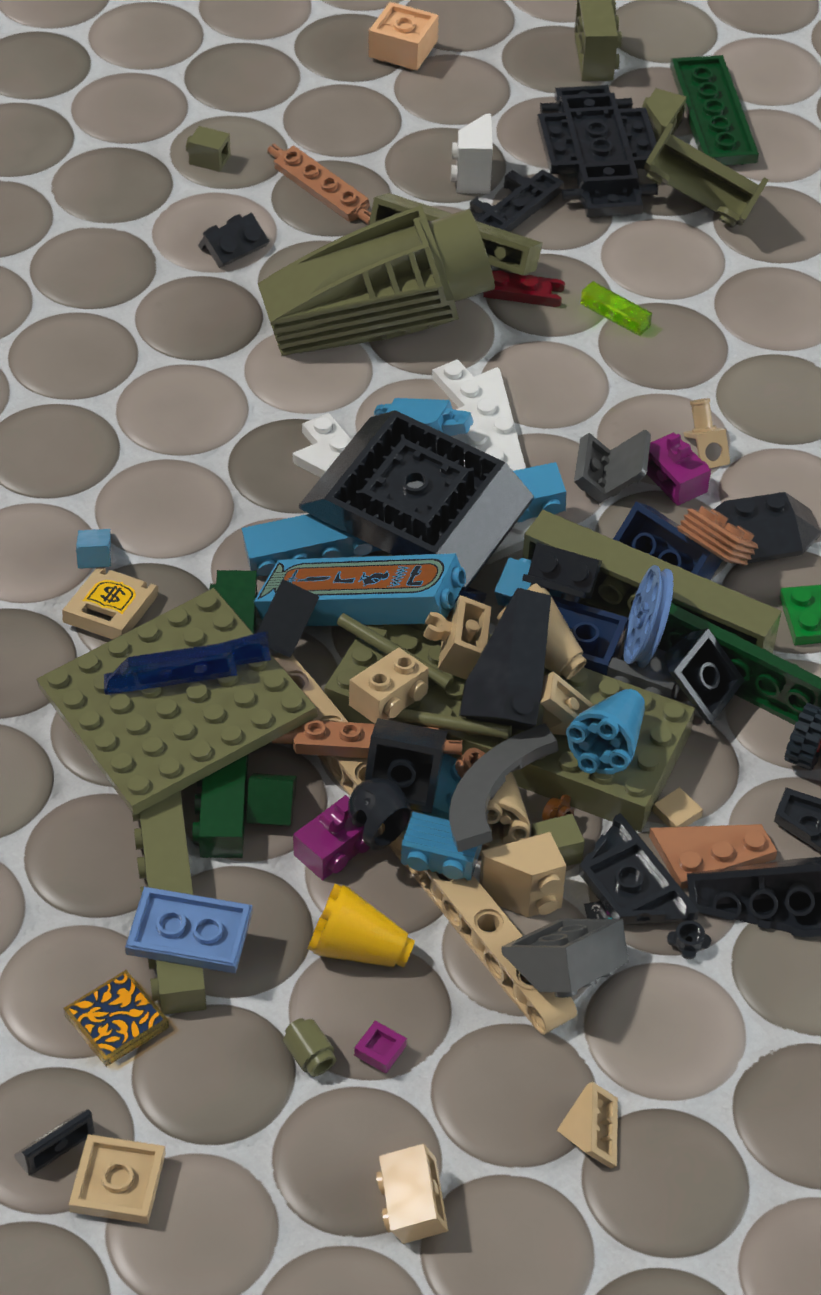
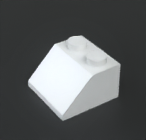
[451,114,493,194]

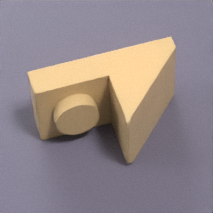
[540,671,594,735]

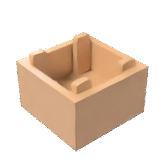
[368,2,439,70]

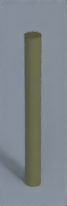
[337,613,453,690]
[389,709,512,739]

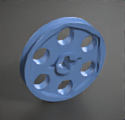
[623,565,673,668]

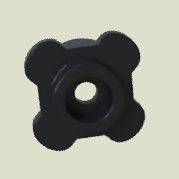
[667,920,711,959]

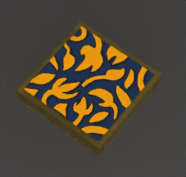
[63,970,169,1067]

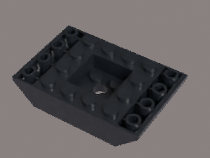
[299,410,534,591]

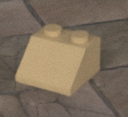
[479,832,567,917]

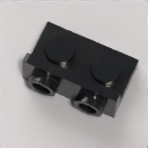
[522,542,602,603]

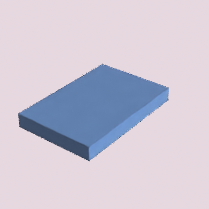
[125,887,253,974]

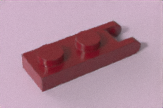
[483,270,565,307]

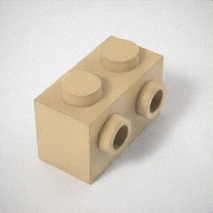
[349,647,429,724]
[376,1143,448,1244]

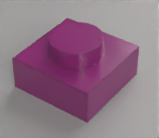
[354,1021,407,1074]

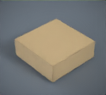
[652,787,703,827]

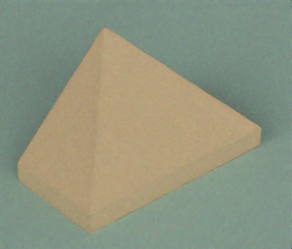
[557,1082,618,1169]

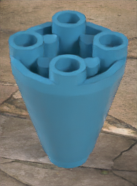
[566,689,645,774]

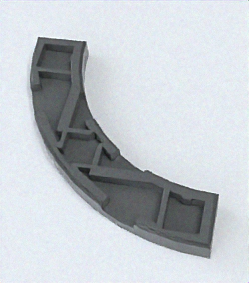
[449,723,559,852]

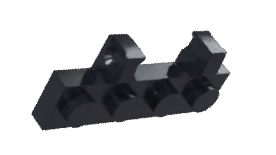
[470,169,564,232]

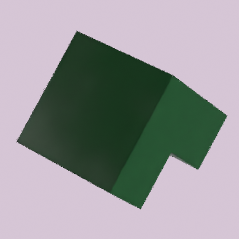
[246,773,297,826]

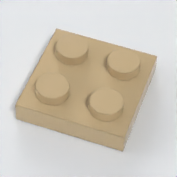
[68,1134,166,1224]

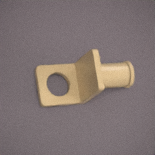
[684,398,730,468]

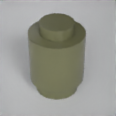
[283,1018,336,1077]

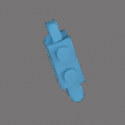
[371,398,474,436]

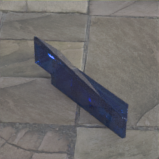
[104,631,271,695]

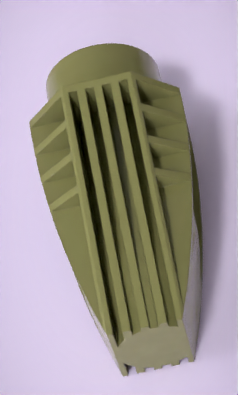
[258,205,495,356]

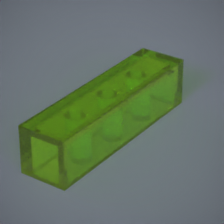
[581,281,652,336]

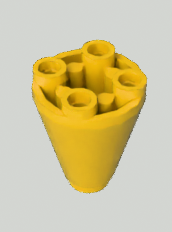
[307,884,415,968]

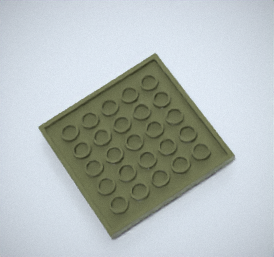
[36,588,318,815]

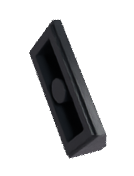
[14,1109,95,1176]

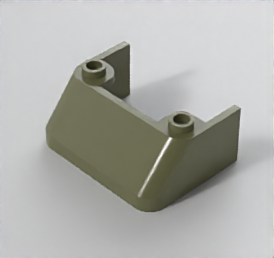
[644,122,768,228]

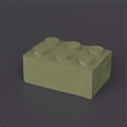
[574,0,622,81]

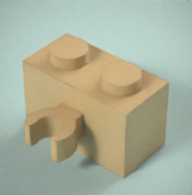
[423,595,492,679]

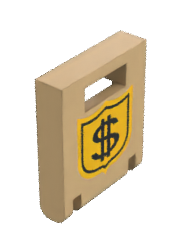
[62,567,159,639]

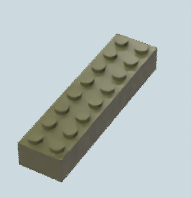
[522,510,782,654]

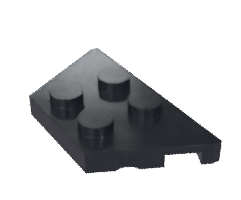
[579,813,699,925]

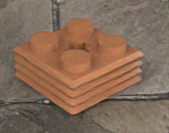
[677,506,758,566]

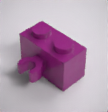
[646,432,711,506]
[293,795,370,881]

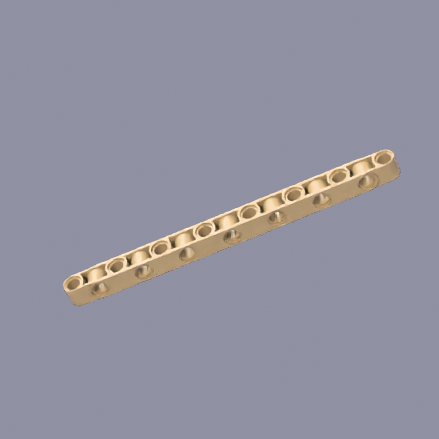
[272,653,577,1035]

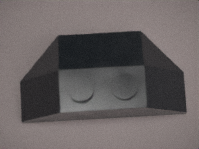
[714,492,821,563]

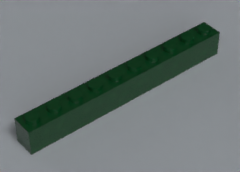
[192,570,257,858]

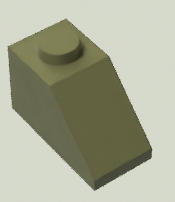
[642,88,686,143]

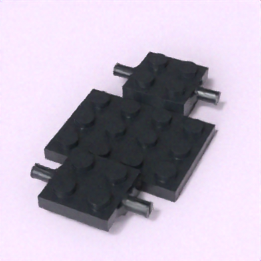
[537,85,658,217]

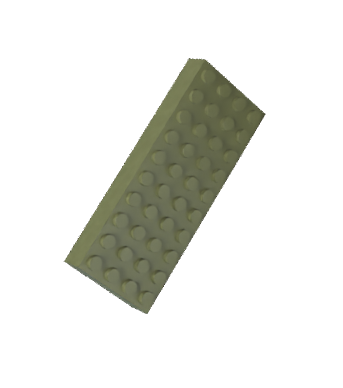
[324,624,695,833]

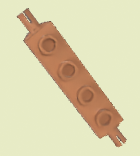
[267,143,371,225]
[272,720,463,758]

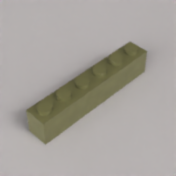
[369,193,543,276]

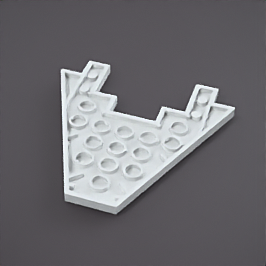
[293,359,537,565]

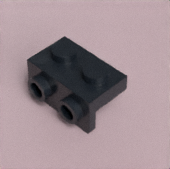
[198,213,270,268]

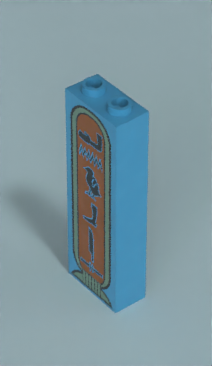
[254,553,466,626]

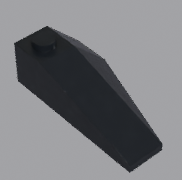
[459,588,551,730]

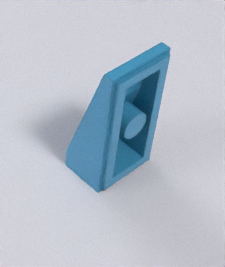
[76,529,111,569]

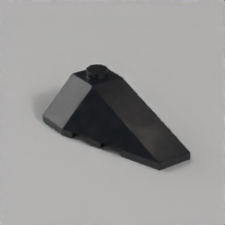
[687,857,821,938]

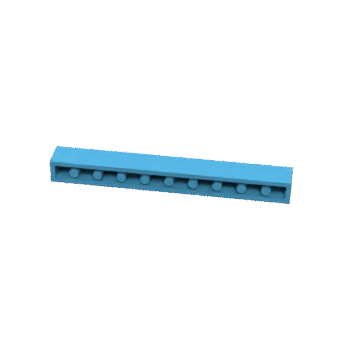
[242,462,566,576]

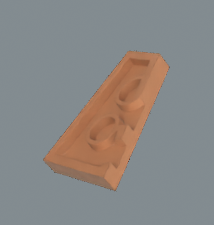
[649,824,777,889]

